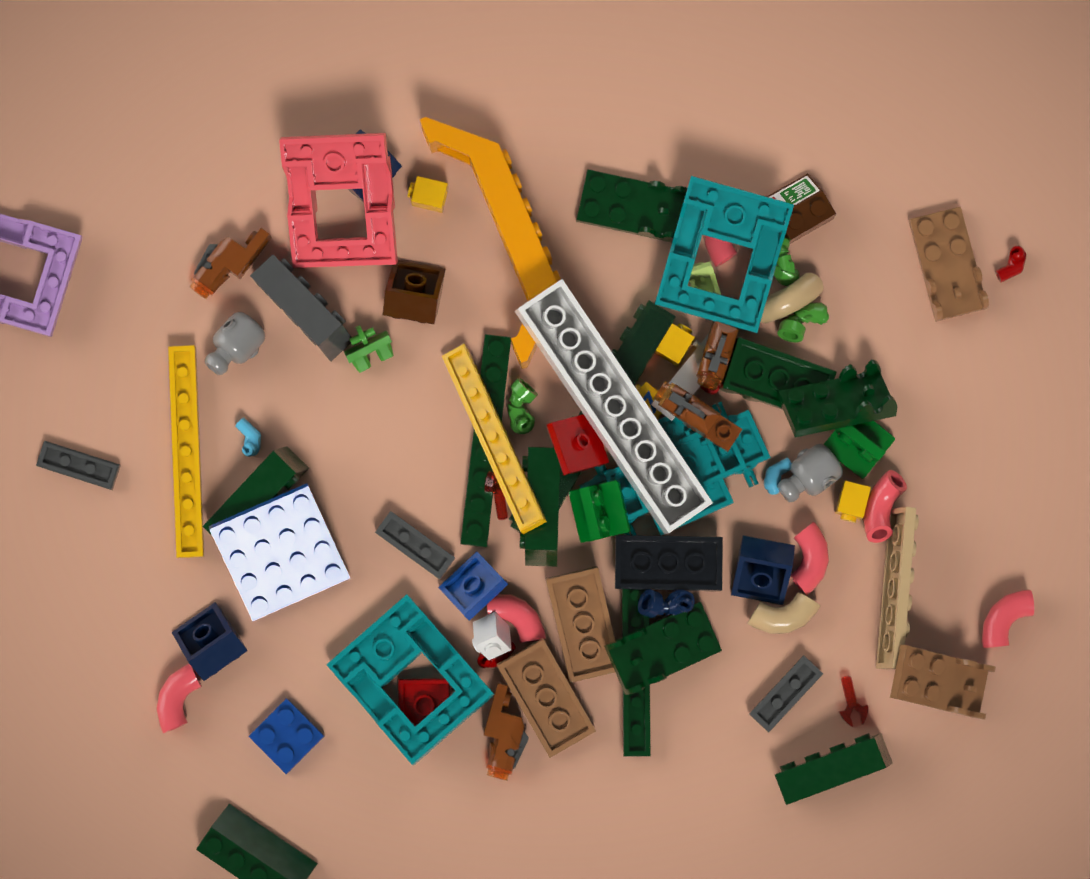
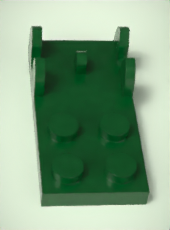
[576,170,687,242]
[719,337,837,410]
[778,360,897,438]
[604,602,722,695]

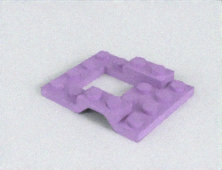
[0,214,83,337]

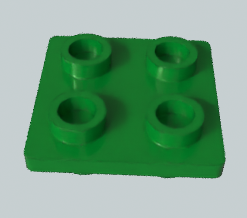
[824,421,895,479]
[569,480,631,543]

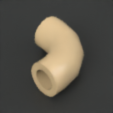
[761,273,824,324]
[747,592,820,634]

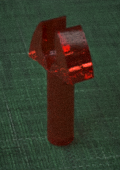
[485,472,508,520]
[839,676,868,727]

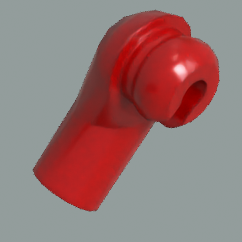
[995,246,1026,282]

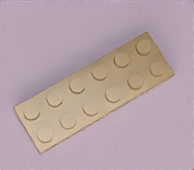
[876,507,919,669]

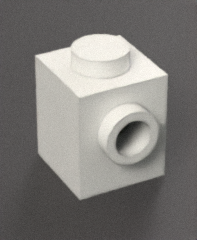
[472,612,511,660]

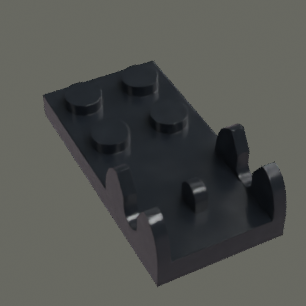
[615,535,723,592]

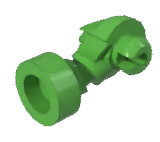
[774,236,799,286]
[777,303,829,343]
[507,378,538,434]

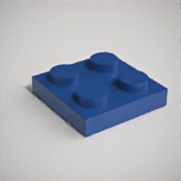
[438,552,508,621]
[249,698,325,774]

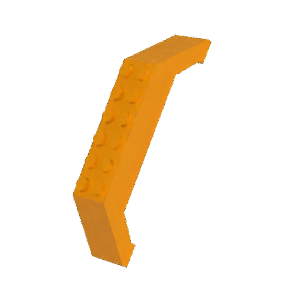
[420,117,561,369]

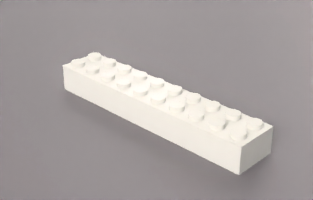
[514,279,713,534]

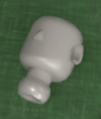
[205,312,265,375]
[777,444,843,502]

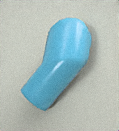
[235,417,261,457]
[763,457,792,495]

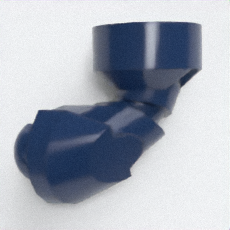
[638,589,695,618]

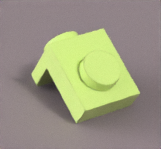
[689,261,721,295]

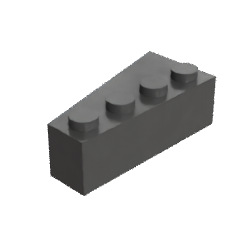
[250,254,352,362]

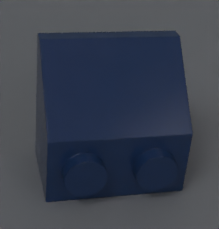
[731,535,795,605]
[172,602,248,681]

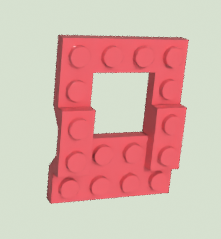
[279,133,398,268]

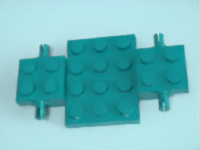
[579,401,771,536]

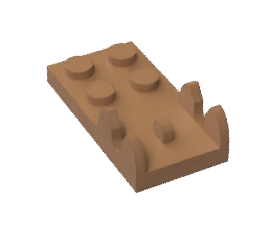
[909,206,989,322]
[545,566,615,683]
[496,638,596,758]
[890,645,996,719]

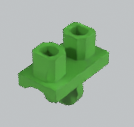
[344,325,394,373]

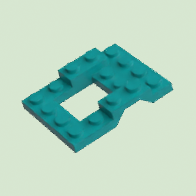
[655,176,794,333]
[326,594,495,766]

